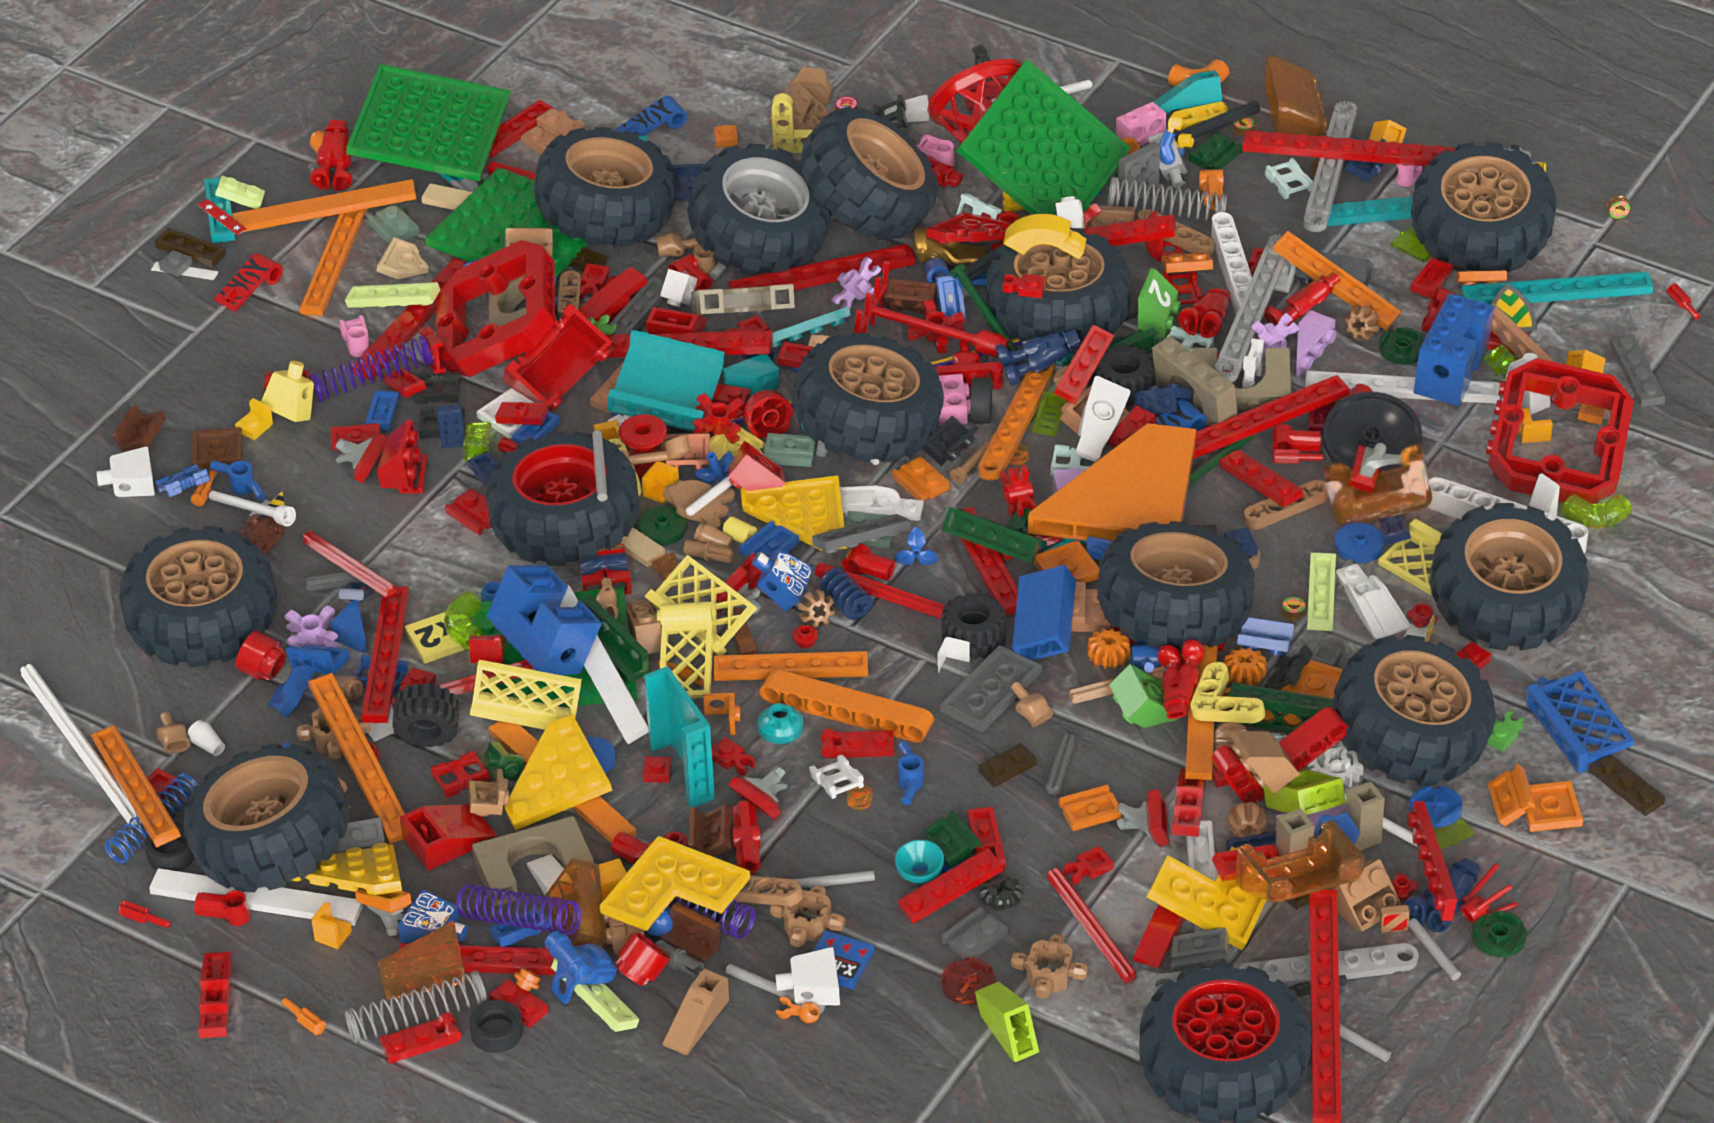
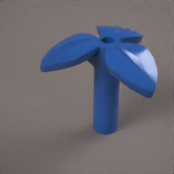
[695,451,734,488]
[895,526,939,565]

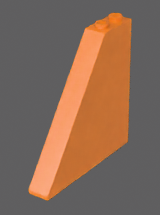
[1028,423,1196,541]

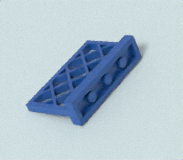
[1526,671,1634,774]

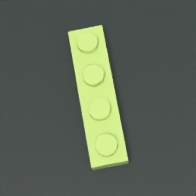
[345,282,440,308]
[1307,553,1336,631]
[551,958,639,1032]

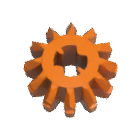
[1087,628,1131,670]
[1224,646,1267,686]

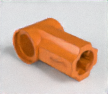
[1199,169,1223,210]

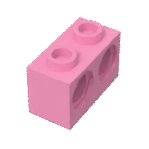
[1116,102,1166,146]
[938,374,971,426]

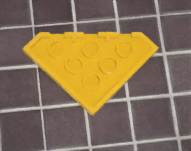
[741,475,847,551]
[504,714,612,831]
[292,843,402,895]

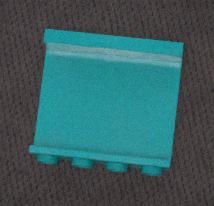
[607,330,725,431]
[644,666,715,808]

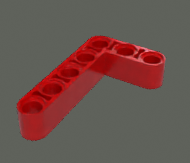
[1211,707,1348,803]

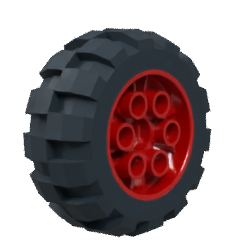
[486,431,640,566]
[1139,963,1312,1123]

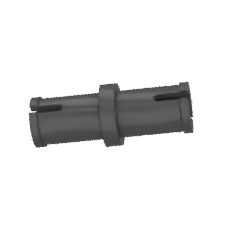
[655,939,704,979]

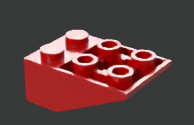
[400,804,498,871]

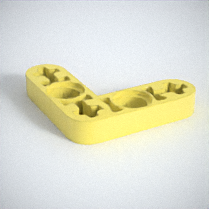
[772,93,813,153]
[1190,662,1265,723]

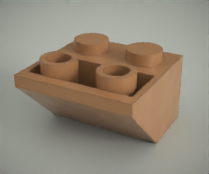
[768,82,829,139]
[1229,731,1300,794]
[1322,859,1402,932]

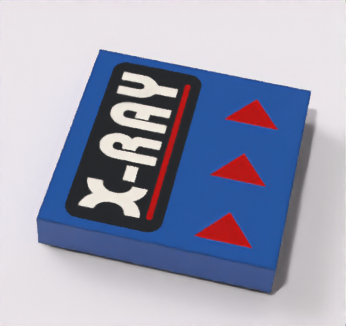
[812,930,875,990]

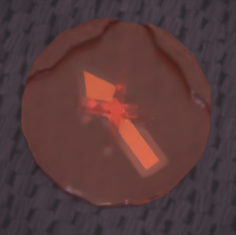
[941,958,996,1005]

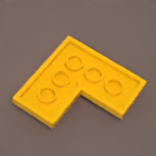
[600,836,750,931]
[1146,846,1278,950]

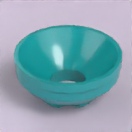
[757,703,804,744]
[895,840,944,883]

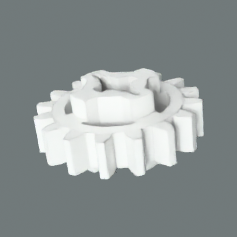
[1307,741,1364,787]

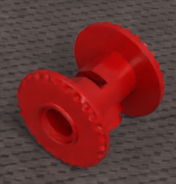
[618,414,667,479]

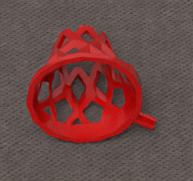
[927,59,1023,144]

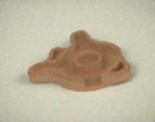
[663,480,735,529]

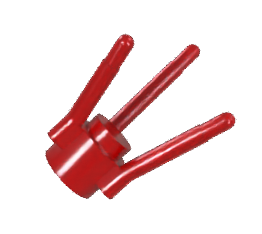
[1460,863,1518,923]

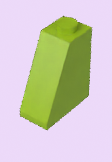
[975,982,1039,1062]

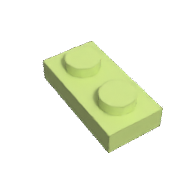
[215,176,265,209]

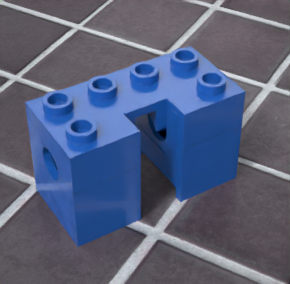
[1413,293,1495,407]
[487,565,602,675]

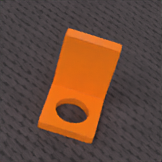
[703,693,741,735]

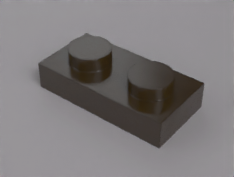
[978,743,1036,787]

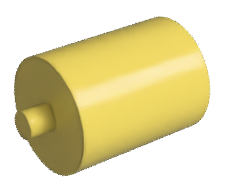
[723,516,757,544]

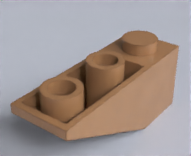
[626,600,662,654]
[663,968,729,1056]

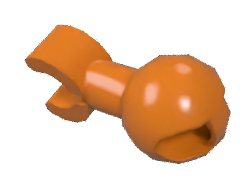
[776,997,820,1024]

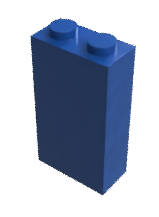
[1012,565,1076,660]

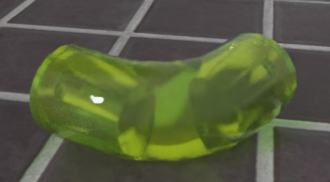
[1561,494,1632,529]
[444,591,482,651]

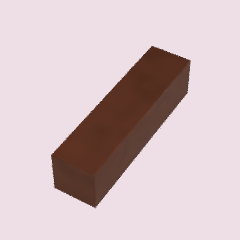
[726,607,757,655]

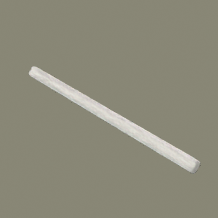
[20,664,142,827]

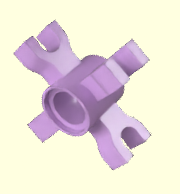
[831,257,881,310]
[1247,313,1300,359]
[285,605,339,648]

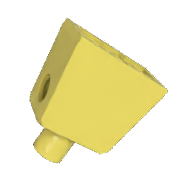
[261,361,314,422]

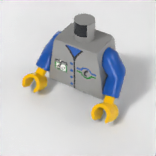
[1148,116,1194,188]

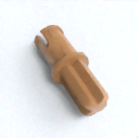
[683,539,734,563]

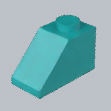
[723,354,780,394]

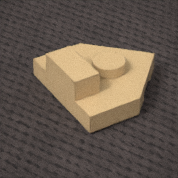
[376,237,429,279]

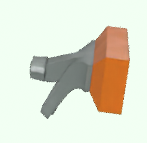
[355,888,411,936]

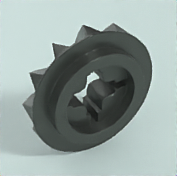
[980,874,1023,909]

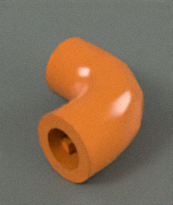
[1168,59,1229,87]

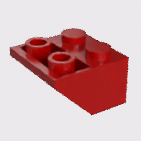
[646,307,707,334]
[377,420,422,489]

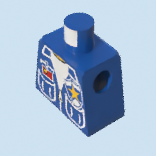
[752,550,814,612]
[398,889,468,945]

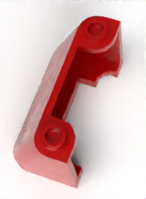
[502,304,613,411]

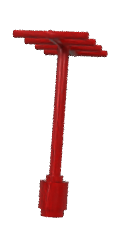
[853,260,1009,358]

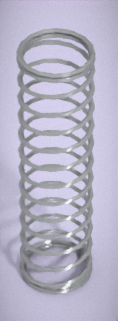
[1108,176,1227,221]
[345,970,487,1044]

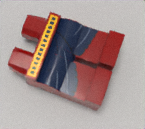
[580,544,632,595]

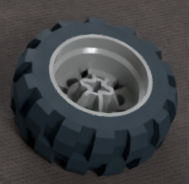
[687,143,832,276]

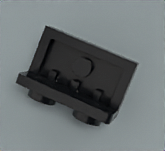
[922,416,978,467]

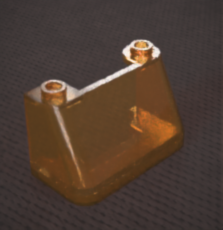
[1325,443,1432,526]
[1235,820,1365,903]

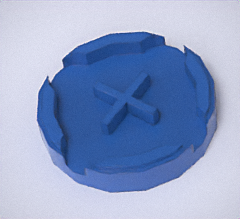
[1409,786,1463,827]

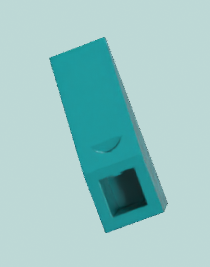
[1154,70,1222,114]

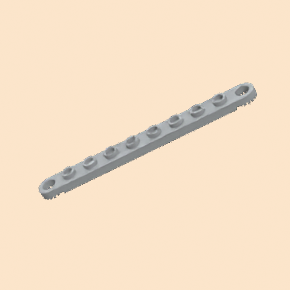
[1304,101,1357,232]
[1214,234,1286,382]
[1149,943,1419,996]

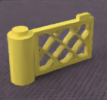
[657,601,716,698]

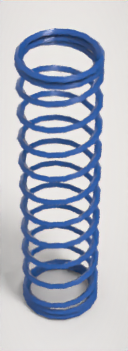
[105,773,199,864]

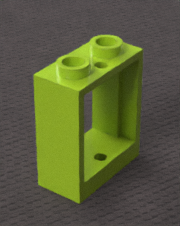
[1264,769,1346,815]

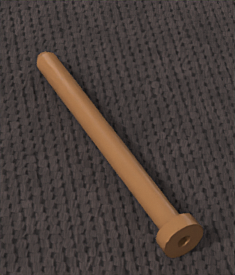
[950,431,996,484]

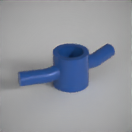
[210,460,266,501]
[1131,640,1159,672]
[898,741,924,805]

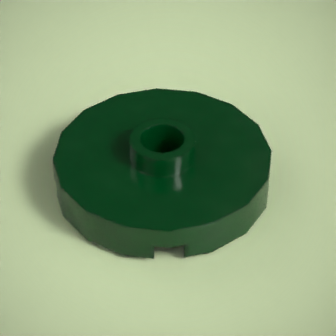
[1379,327,1424,365]
[637,506,687,546]
[1472,911,1528,958]

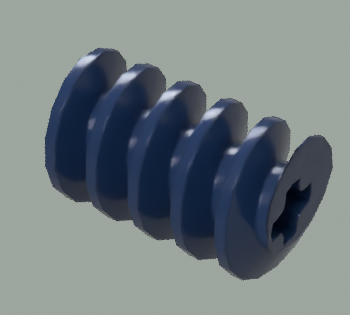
[820,567,874,620]

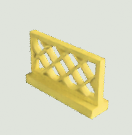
[1378,518,1487,596]
[644,555,757,656]
[470,660,582,730]

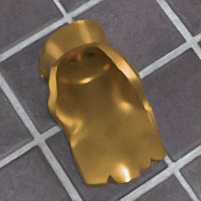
[912,228,987,266]

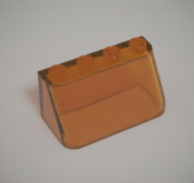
[1264,56,1327,137]

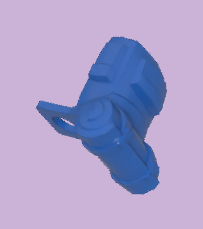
[545,931,617,1004]

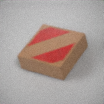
[1379,905,1409,933]

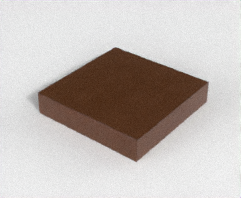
[192,427,242,470]

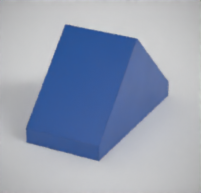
[331,600,367,653]

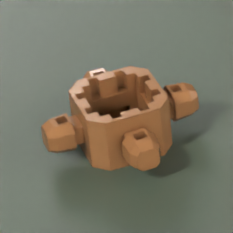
[297,708,371,759]
[770,885,846,947]
[1011,934,1089,999]

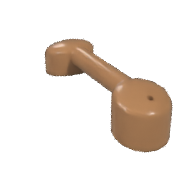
[620,435,690,465]

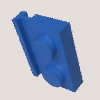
[739,520,799,558]

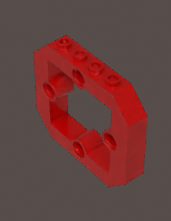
[435,240,555,377]
[1485,358,1634,508]

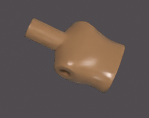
[656,232,697,258]
[595,578,618,621]
[1011,681,1054,727]
[156,712,191,753]

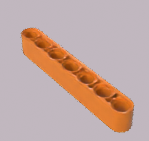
[759,669,934,743]

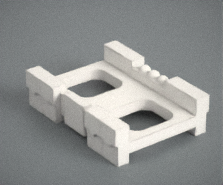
[1242,338,1264,389]
[809,755,864,799]

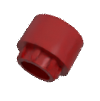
[235,631,286,681]
[616,931,671,986]

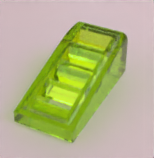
[1032,390,1068,437]
[463,422,492,462]

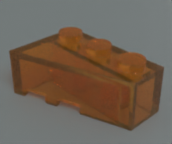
[545,858,607,947]
[378,920,467,1000]

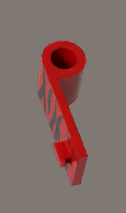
[214,253,283,313]

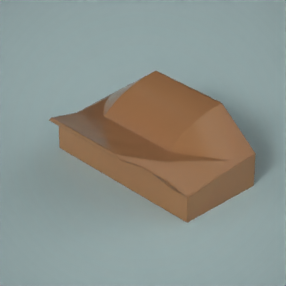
[786,67,833,105]

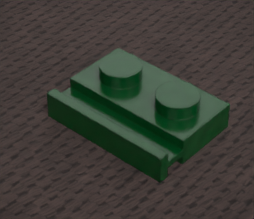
[1189,132,1243,170]
[921,810,982,868]

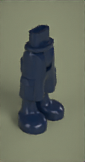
[995,329,1081,386]
[1405,858,1481,932]

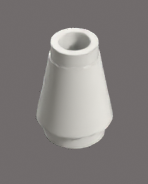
[188,720,225,756]

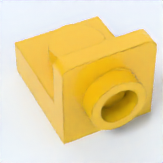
[235,398,273,440]

